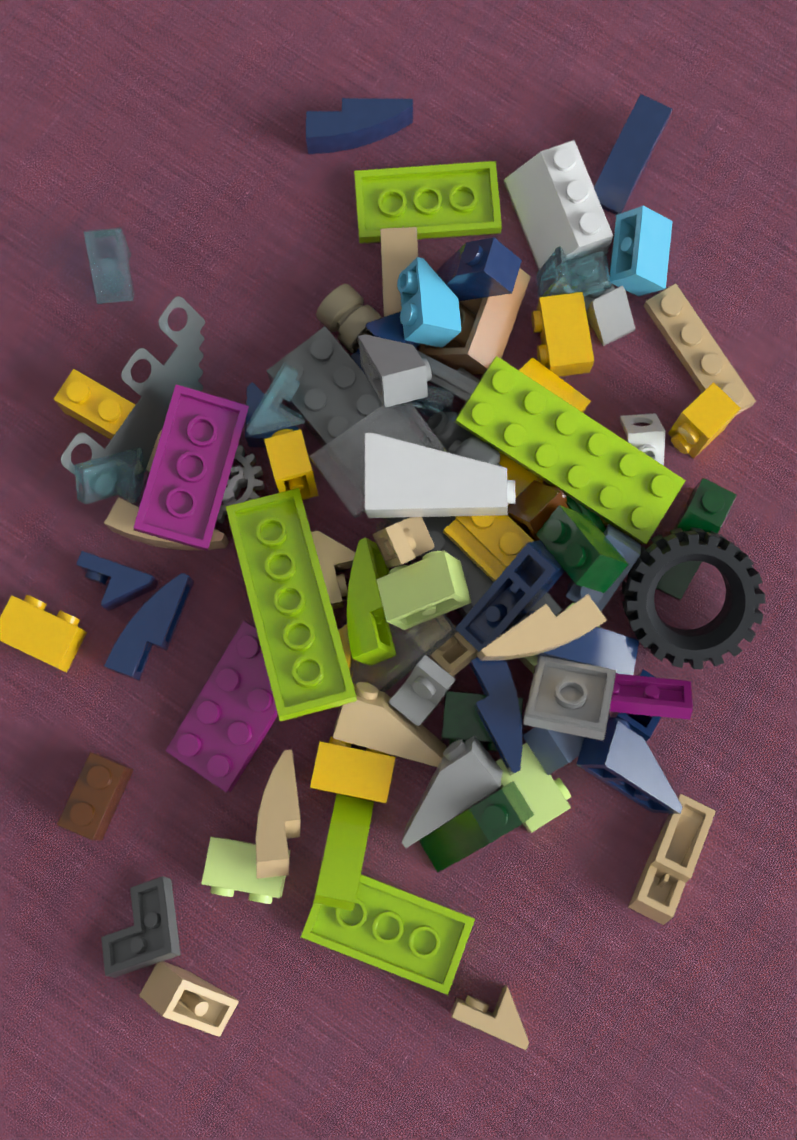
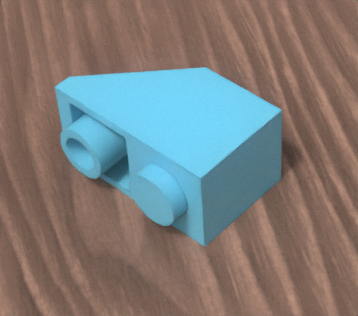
[397,257,462,348]

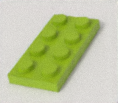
[354,161,502,243]
[301,874,475,995]

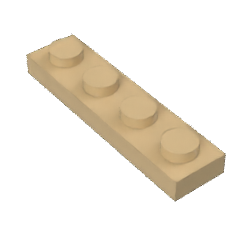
[644,284,756,416]

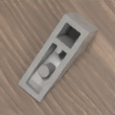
[401,735,503,848]

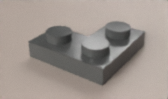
[101,876,180,978]

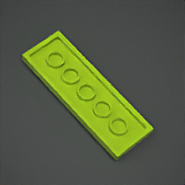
[454,356,686,545]
[226,488,357,722]

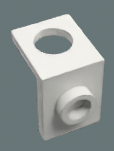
[620,413,665,466]

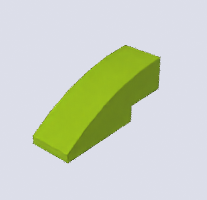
[347,538,396,666]
[314,794,374,911]

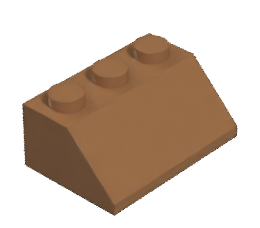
[419,268,531,374]

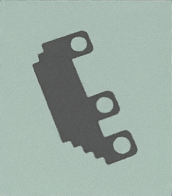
[61,296,205,497]

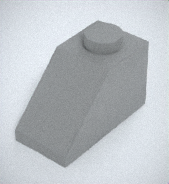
[358,334,432,408]

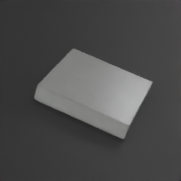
[524,655,616,741]

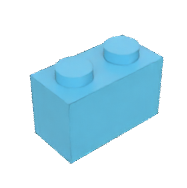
[609,206,672,297]

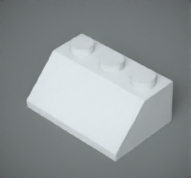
[504,140,613,275]

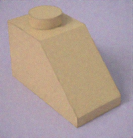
[139,961,239,1037]

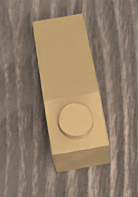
[333,682,447,767]

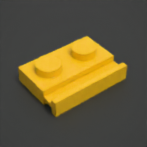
[443,515,534,582]

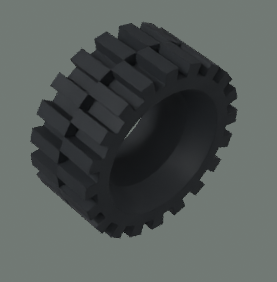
[621,527,765,669]

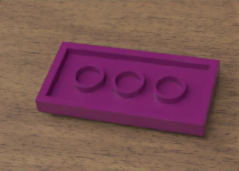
[133,384,249,551]
[166,621,278,793]

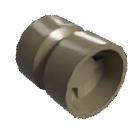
[316,284,383,353]

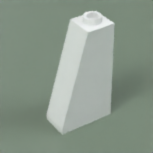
[365,433,515,518]

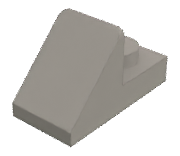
[569,266,635,346]
[389,655,456,726]

